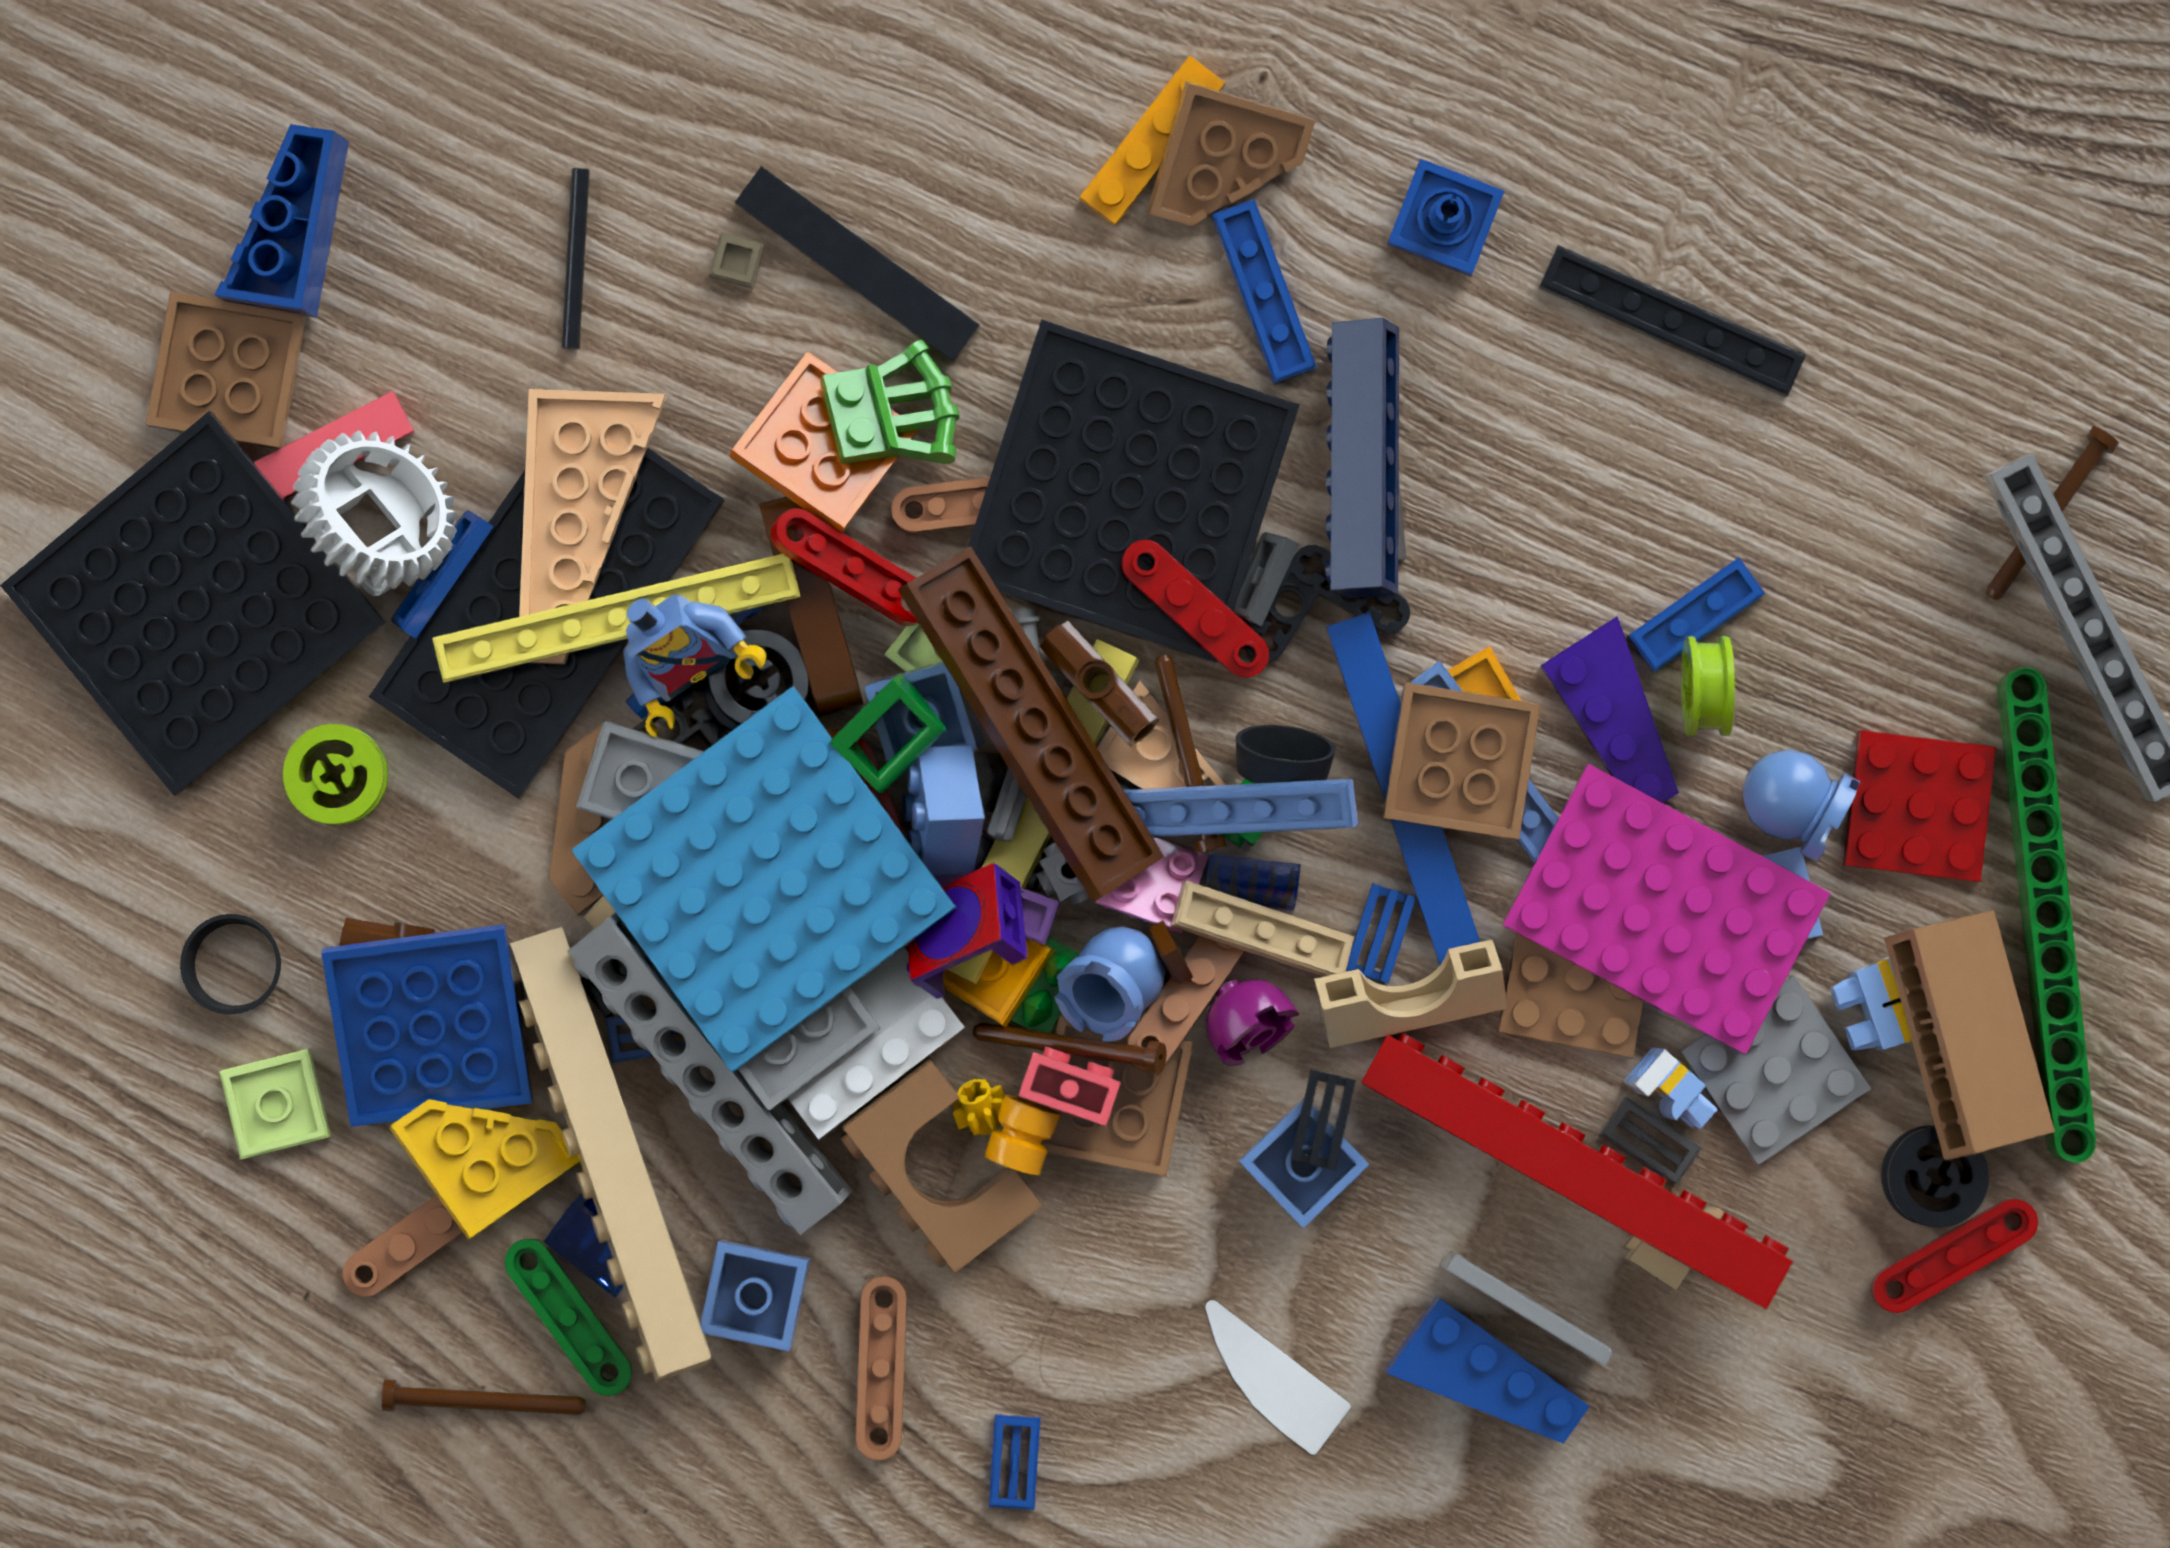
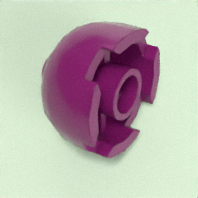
[1206,980,1299,1067]

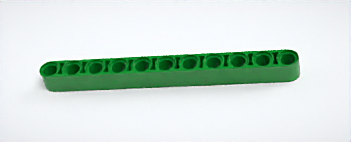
[1997,667,2096,1163]

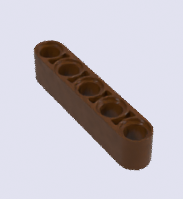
[759,496,864,717]

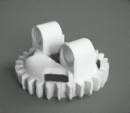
[292,430,458,596]

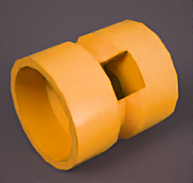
[984,1094,1061,1175]

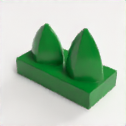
[1011,938,1080,1033]

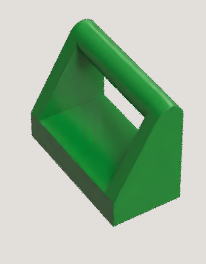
[829,673,946,794]

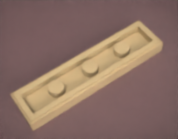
[1171,881,1354,977]

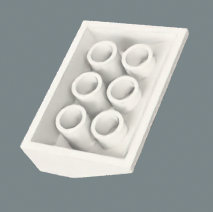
[788,947,966,1139]

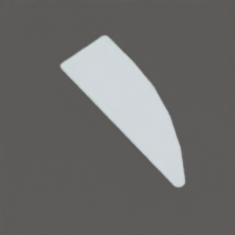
[1205,1300,1351,1455]

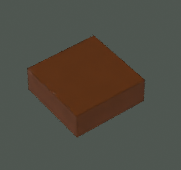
[1149,920,1193,985]

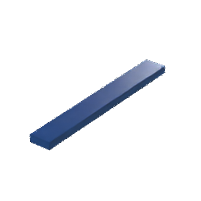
[1326,612,1480,966]

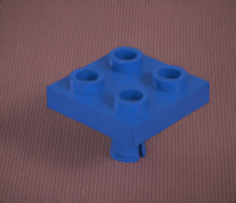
[1387,158,1504,277]

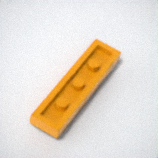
[1080,55,1225,227]

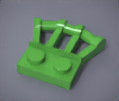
[820,340,960,465]

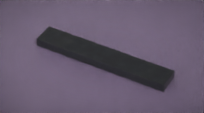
[735,166,980,363]
[1539,245,1806,398]

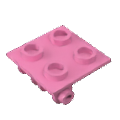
[1096,837,1208,934]

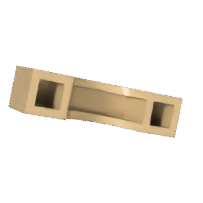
[1314,939,1508,1048]

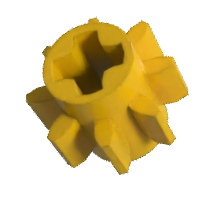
[952,1079,1005,1136]

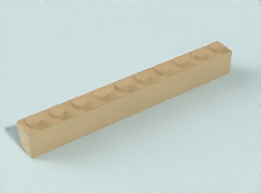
[509,927,712,1382]

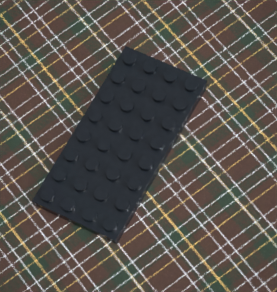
[369,447,725,800]

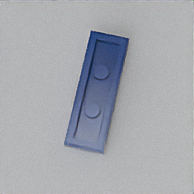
[391,510,494,639]
[1627,557,1765,673]

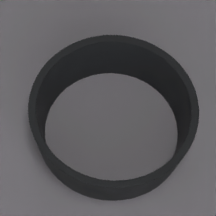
[1236,725,1336,784]
[180,914,281,1014]

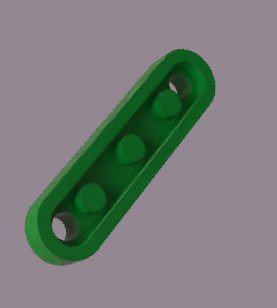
[505,1238,633,1396]

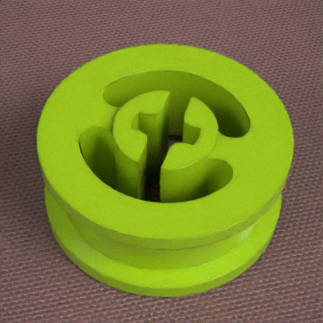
[1681,636,1735,737]
[283,724,389,825]

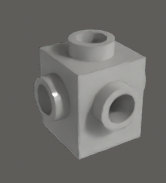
[1036,843,1090,906]

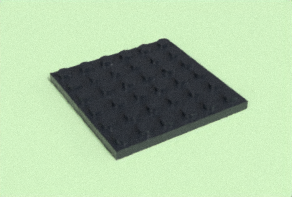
[967,319,1300,663]
[0,411,386,796]

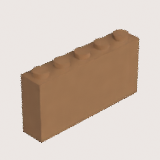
[1884,910,2055,1161]

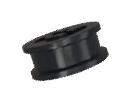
[703,630,808,731]
[1881,1125,1989,1228]

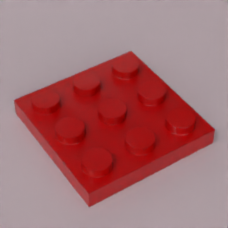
[1843,730,1996,882]

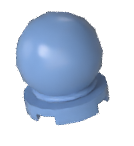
[1743,749,1860,862]
[1055,927,1166,1042]

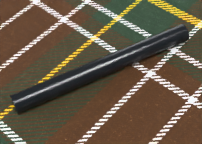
[562,168,590,350]

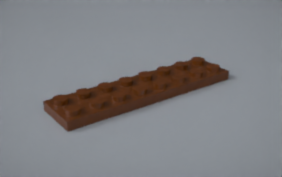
[898,546,1164,902]

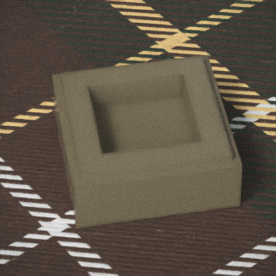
[709,232,765,289]

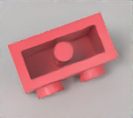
[1018,1046,1121,1126]

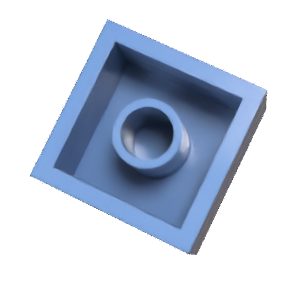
[864,661,985,766]
[902,745,984,876]
[1238,1097,1369,1228]
[700,1240,811,1351]

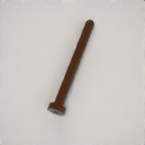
[1986,426,2119,601]
[1155,655,1227,854]
[973,1023,1167,1075]
[382,1379,586,1415]

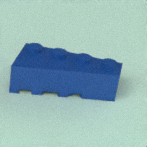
[214,124,349,318]
[1384,1296,1590,1444]

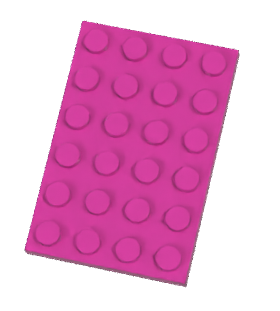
[1502,764,1831,1055]

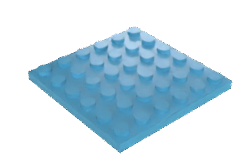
[572,686,957,1073]

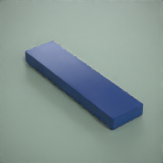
[1212,199,1317,385]

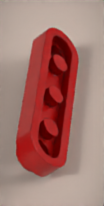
[771,508,918,626]
[1121,540,1269,678]
[1871,1199,2038,1313]

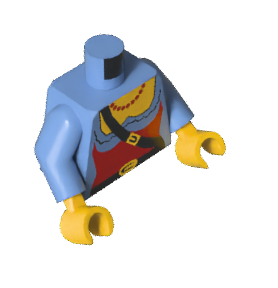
[624,595,766,737]

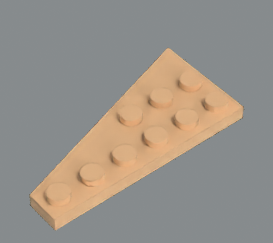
[519,389,667,664]

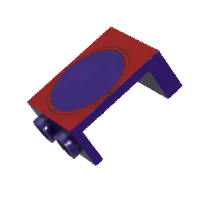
[907,862,1027,999]

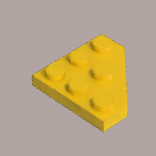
[389,1099,580,1240]

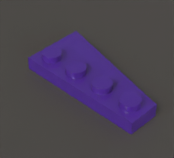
[1540,616,1679,803]

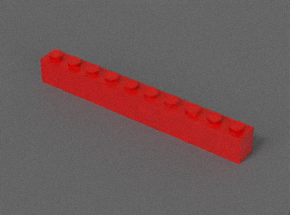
[1361,1033,1794,1310]

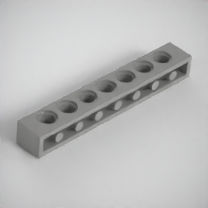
[1983,454,2170,802]
[567,912,853,1235]

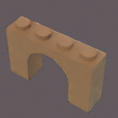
[841,1056,1043,1273]

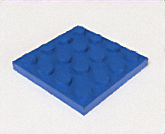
[321,924,533,1127]

